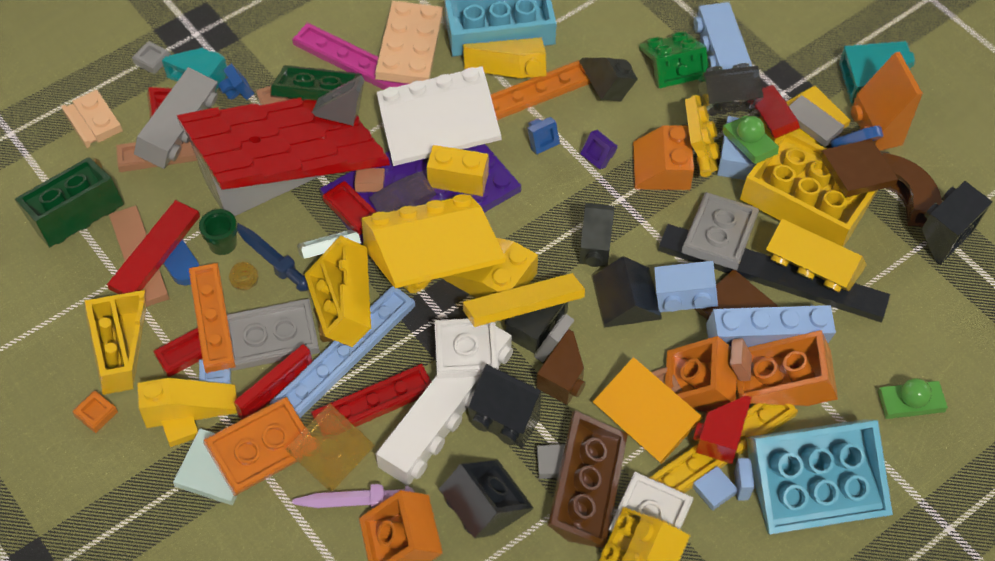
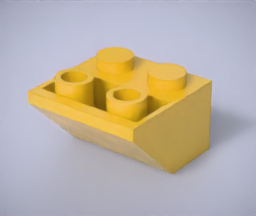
[599,507,690,561]

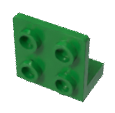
[639,32,709,89]

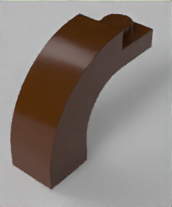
[882,153,942,227]

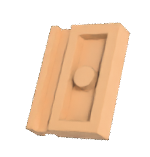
[61,89,122,148]

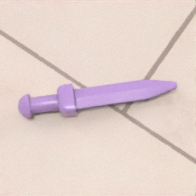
[292,484,414,509]

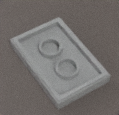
[682,192,759,270]
[227,298,320,371]

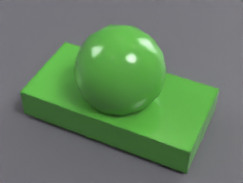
[723,115,779,164]
[878,378,948,419]

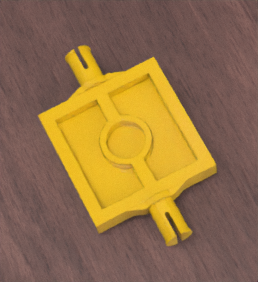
[685,95,721,177]

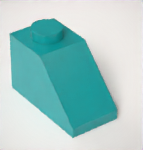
[162,48,227,91]

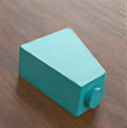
[839,41,915,104]

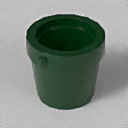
[199,209,238,255]

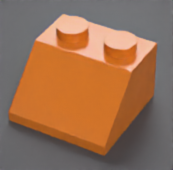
[633,125,694,190]
[665,336,737,412]
[359,490,443,561]

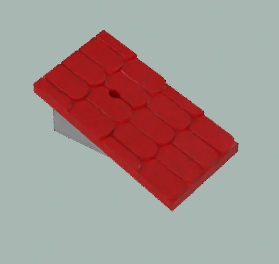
[176,97,390,216]

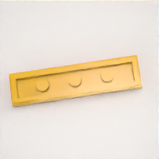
[463,273,585,327]

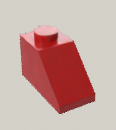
[693,395,752,464]

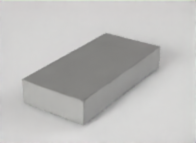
[789,95,844,146]
[534,314,574,363]

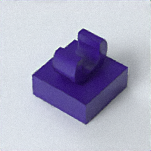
[580,130,618,169]

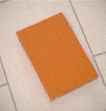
[203,397,318,496]

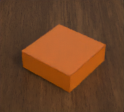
[72,390,118,433]

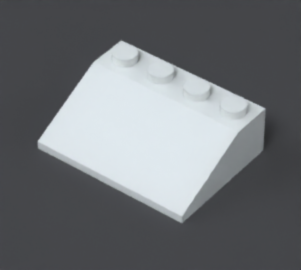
[377,66,502,166]

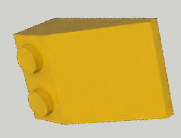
[442,238,538,298]

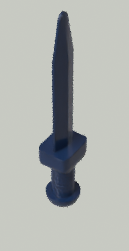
[237,223,309,292]

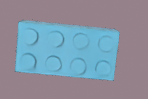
[444,0,557,56]

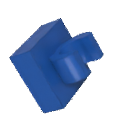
[218,63,255,100]
[527,117,560,154]

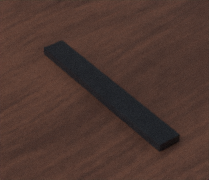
[658,224,891,323]

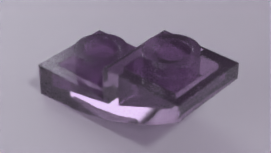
[369,171,437,212]

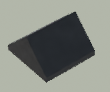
[592,256,662,328]

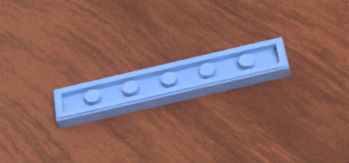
[269,286,415,418]

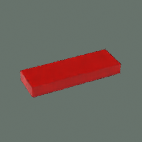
[748,84,800,139]
[234,344,313,420]

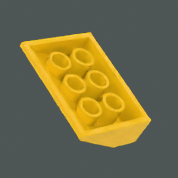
[740,132,878,247]
[362,194,506,288]

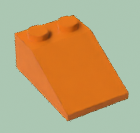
[851,52,923,151]
[737,330,838,406]

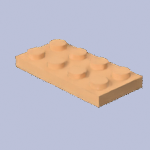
[376,1,443,84]

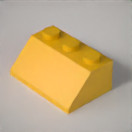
[766,219,867,292]

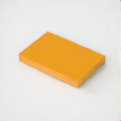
[593,357,703,464]

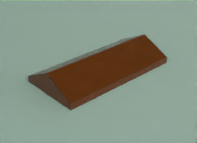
[548,411,628,549]

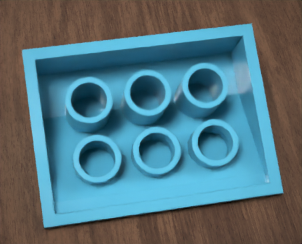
[746,419,893,534]

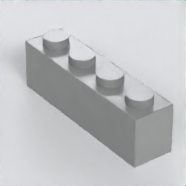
[134,67,218,169]

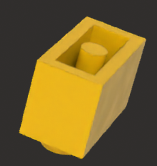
[427,145,489,196]

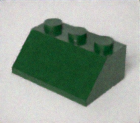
[15,157,124,248]

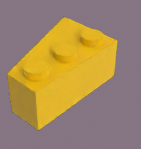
[304,235,371,347]
[84,290,146,395]

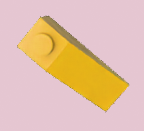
[463,37,546,78]
[138,378,237,428]

